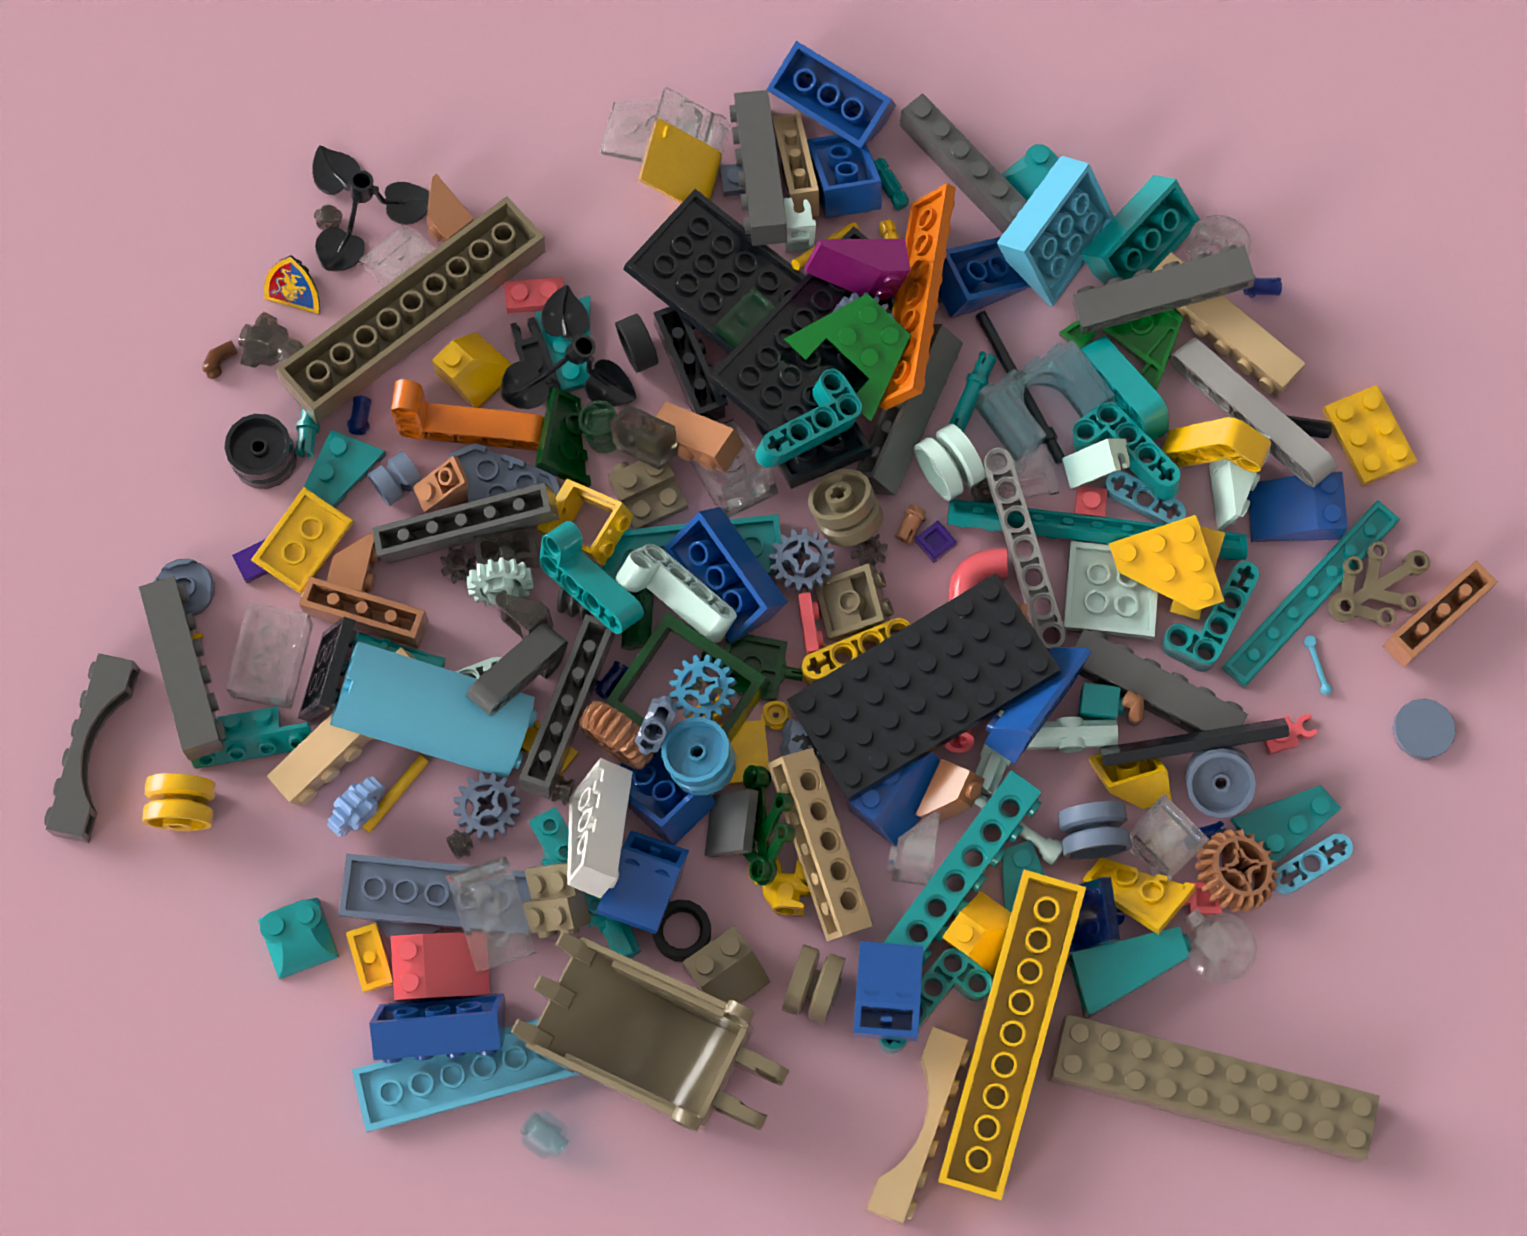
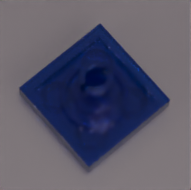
[1069,877,1125,952]

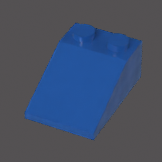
[807,134,882,218]
[939,237,1031,318]
[1247,472,1348,542]
[619,749,716,845]

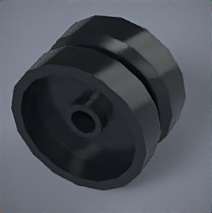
[224,413,297,489]

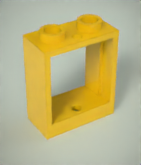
[536,479,634,566]

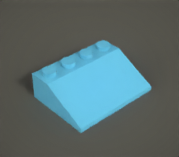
[997,155,1114,306]

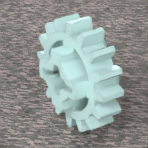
[467,558,534,607]

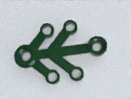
[741,765,796,886]

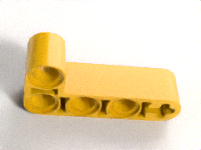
[1161,417,1271,472]
[802,618,911,686]

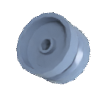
[1185,746,1256,818]
[1058,801,1132,860]

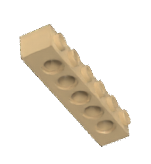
[767,748,873,941]

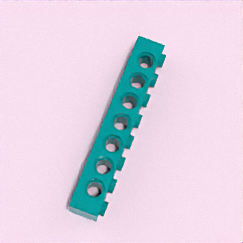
[884,770,1042,966]

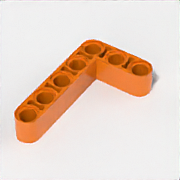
[391,379,544,450]

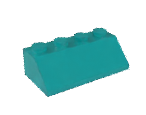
[1080,175,1201,285]

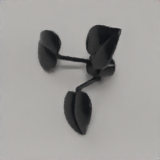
[312,145,429,271]
[500,285,637,409]

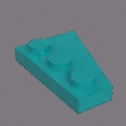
[535,295,590,393]
[304,430,387,508]
[1230,785,1342,862]
[1002,840,1045,912]

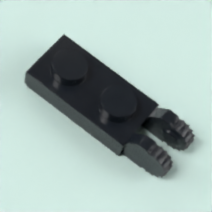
[510,317,560,390]

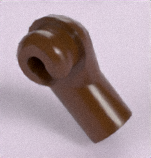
[202,340,238,379]

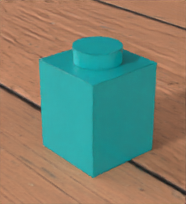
[1077,682,1124,720]

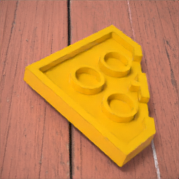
[1109,515,1225,611]

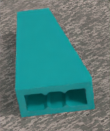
[1068,926,1191,1018]

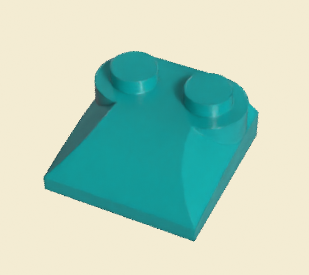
[1002,144,1059,201]
[258,898,339,980]

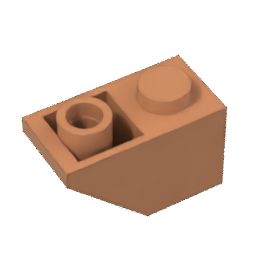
[413,456,469,513]
[327,533,380,593]

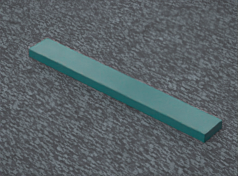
[1221,500,1400,688]

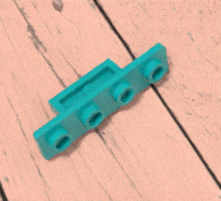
[191,706,312,769]
[529,807,609,928]

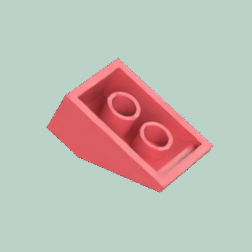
[391,932,490,1002]

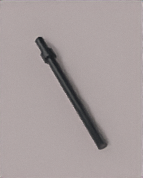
[975,311,1065,464]

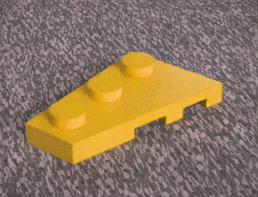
[1082,858,1196,935]

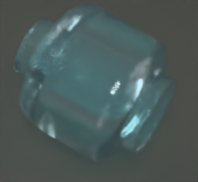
[520,1110,569,1159]

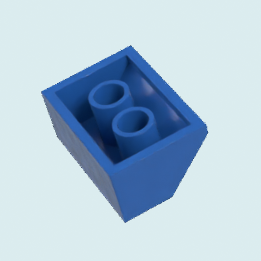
[849,752,940,848]

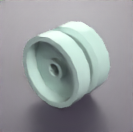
[914,424,985,501]

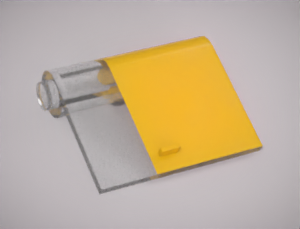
[637,87,731,205]

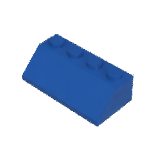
[766,41,897,149]
[664,507,788,644]
[984,647,1092,764]
[369,993,505,1063]

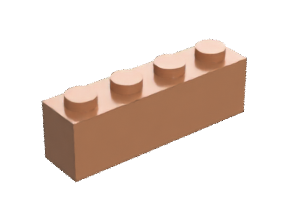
[1382,560,1498,668]
[299,576,429,648]

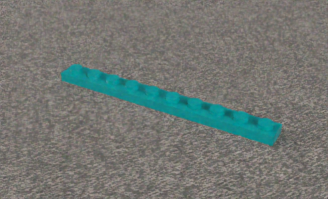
[947,499,1248,560]

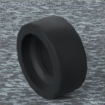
[615,313,658,373]
[652,899,711,961]

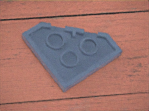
[448,443,560,502]

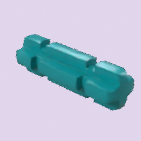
[874,157,909,210]

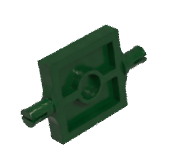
[700,634,803,701]

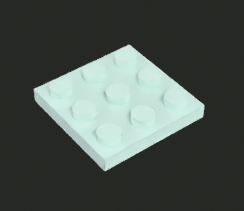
[1063,541,1158,640]

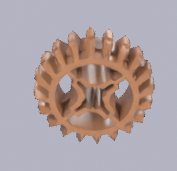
[578,701,655,770]
[1195,829,1279,913]

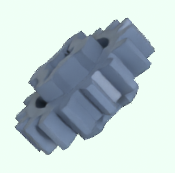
[769,528,835,594]
[453,773,521,841]

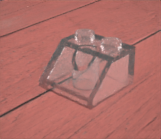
[358,225,435,288]
[887,812,940,886]

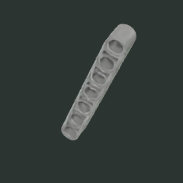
[1170,338,1337,488]
[983,448,1066,650]

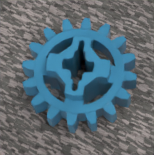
[669,654,737,721]

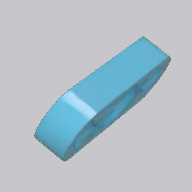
[1104,471,1186,525]
[1274,833,1353,895]

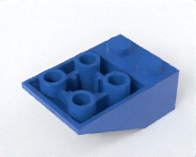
[596,830,689,934]
[853,941,923,1042]

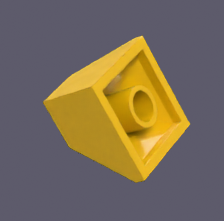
[432,332,512,408]
[1089,753,1172,809]
[942,892,1011,977]

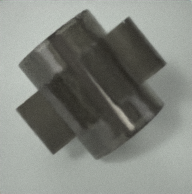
[851,534,888,567]
[440,545,477,584]

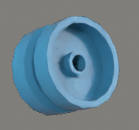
[661,717,736,795]

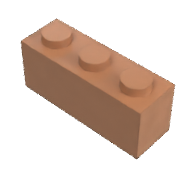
[646,402,744,473]

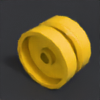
[142,773,216,831]

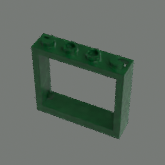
[605,612,771,749]

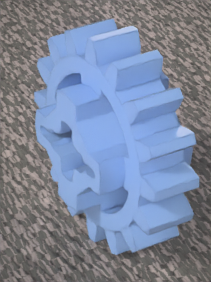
[327,776,385,837]

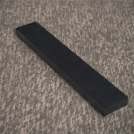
[1100,718,1290,767]

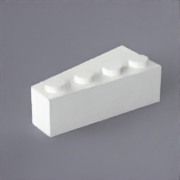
[567,758,633,898]

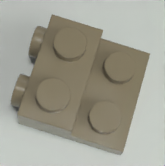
[608,450,688,529]
[814,563,894,641]
[523,862,591,938]

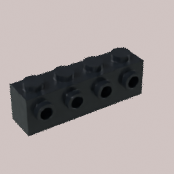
[653,307,728,421]

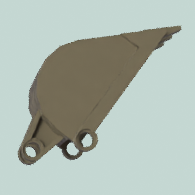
[511,932,789,1132]

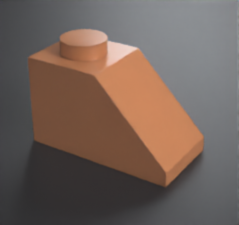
[426,173,474,243]
[915,758,985,825]

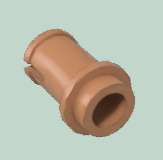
[895,504,926,545]

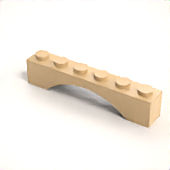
[866,1027,971,1225]

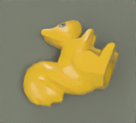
[748,857,811,917]

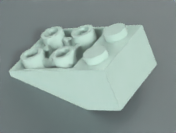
[1209,431,1270,531]

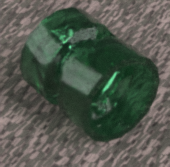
[578,400,624,453]

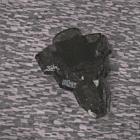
[238,312,304,368]

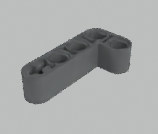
[466,622,568,717]

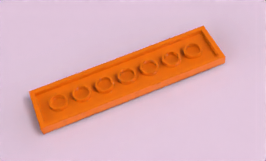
[878,183,956,410]

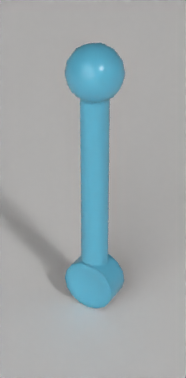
[1304,635,1332,695]

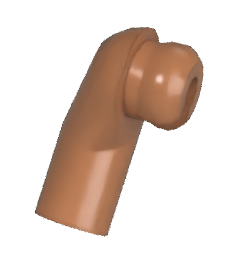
[1122,691,1144,726]

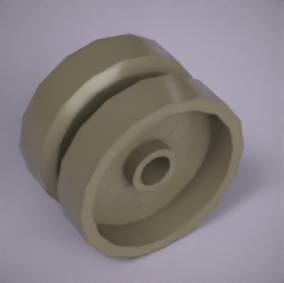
[808,469,883,547]
[782,944,846,1025]

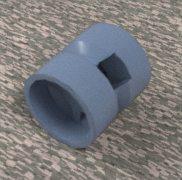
[367,451,423,506]

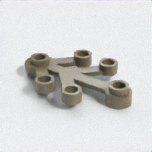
[1328,541,1430,627]

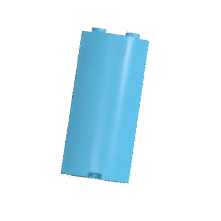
[330,641,537,779]

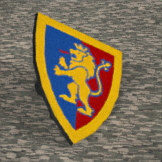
[264,255,320,314]

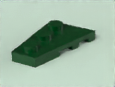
[535,387,591,487]

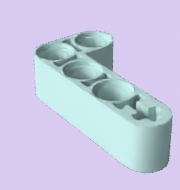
[616,544,737,642]

